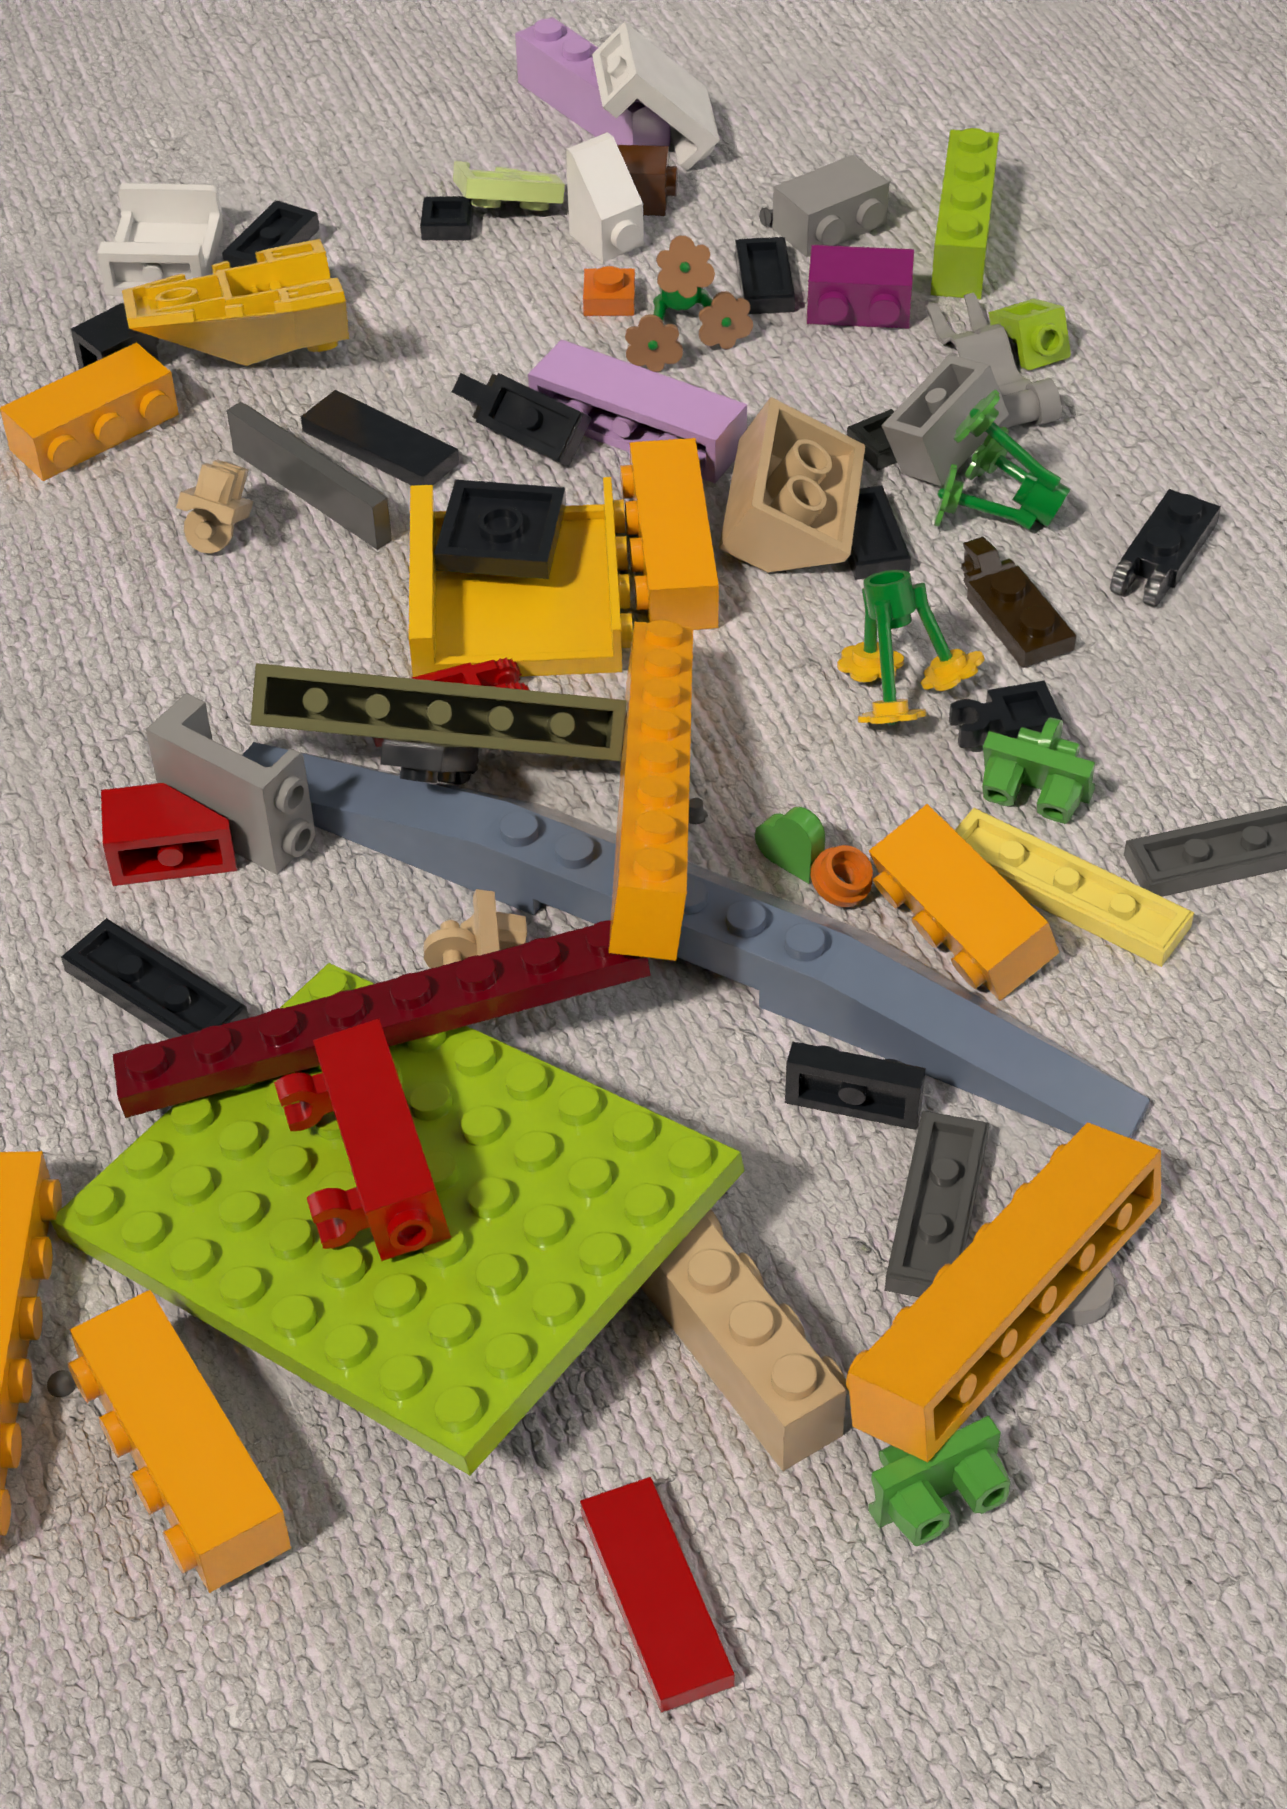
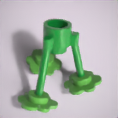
[934,389,1071,530]

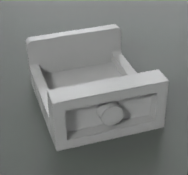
[145,693,315,875]

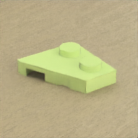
[453,161,565,211]

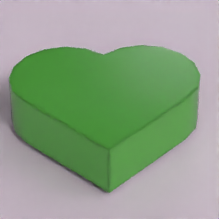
[754,806,825,884]

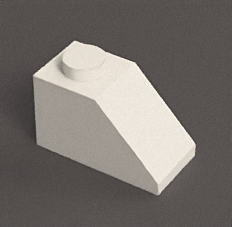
[566,132,644,263]

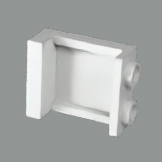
[592,22,719,171]
[97,183,224,296]

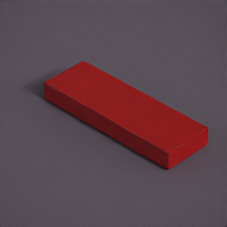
[580,1476,735,1713]

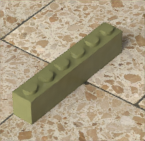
[250,663,627,761]

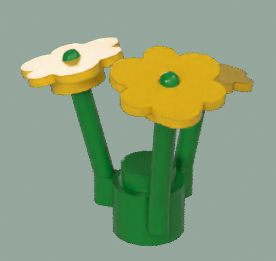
[837,570,985,725]

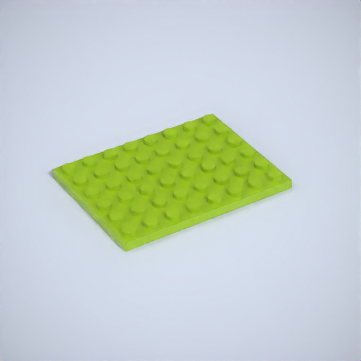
[51,963,745,1476]

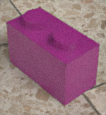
[807,245,914,329]

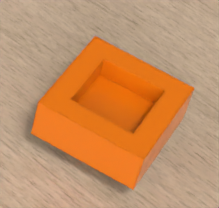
[583,266,635,316]

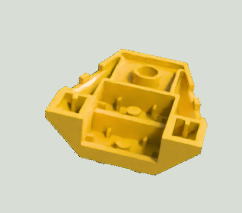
[122,239,349,366]

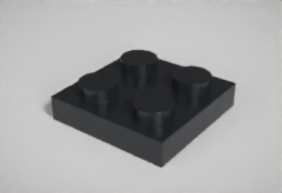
[434,479,566,579]

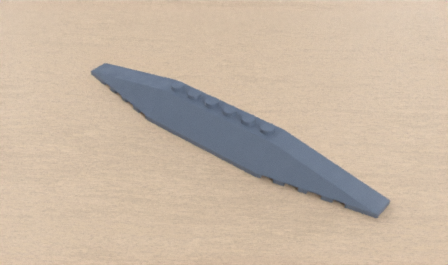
[242,742,1150,1139]

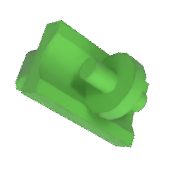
[982,717,1095,824]
[868,1415,1011,1547]

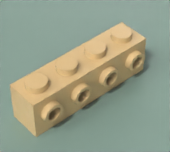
[641,1209,848,1471]

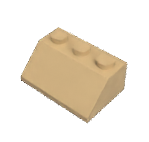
[719,397,866,573]

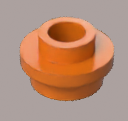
[810,845,873,907]

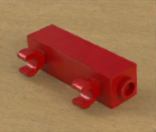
[274,1018,451,1261]

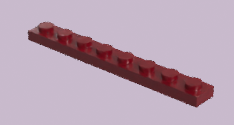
[112,920,651,1118]

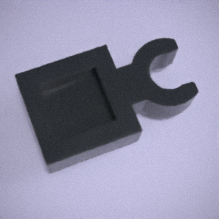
[949,680,1063,748]

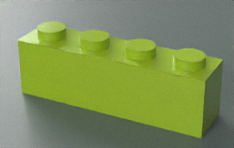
[931,128,999,299]

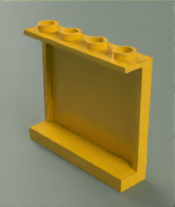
[409,477,633,677]

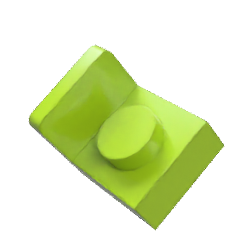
[989,298,1071,370]

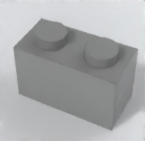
[772,154,889,257]
[882,354,1009,486]

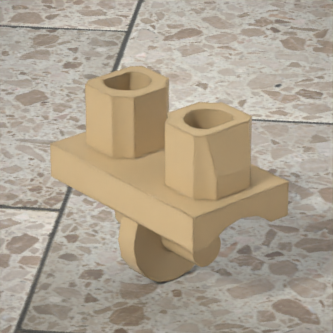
[176,460,254,554]
[423,889,527,968]

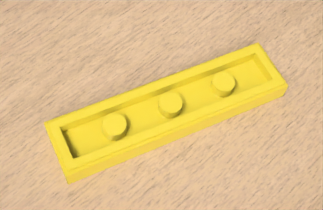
[955,808,1194,967]

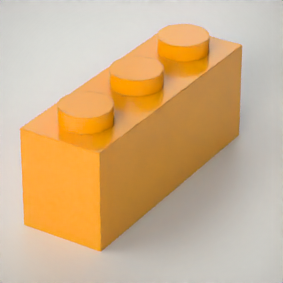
[0,342,179,481]
[869,804,1059,1001]

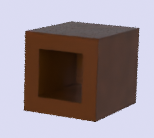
[617,145,678,216]

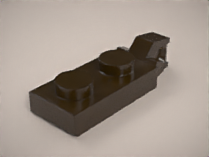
[961,537,1077,668]

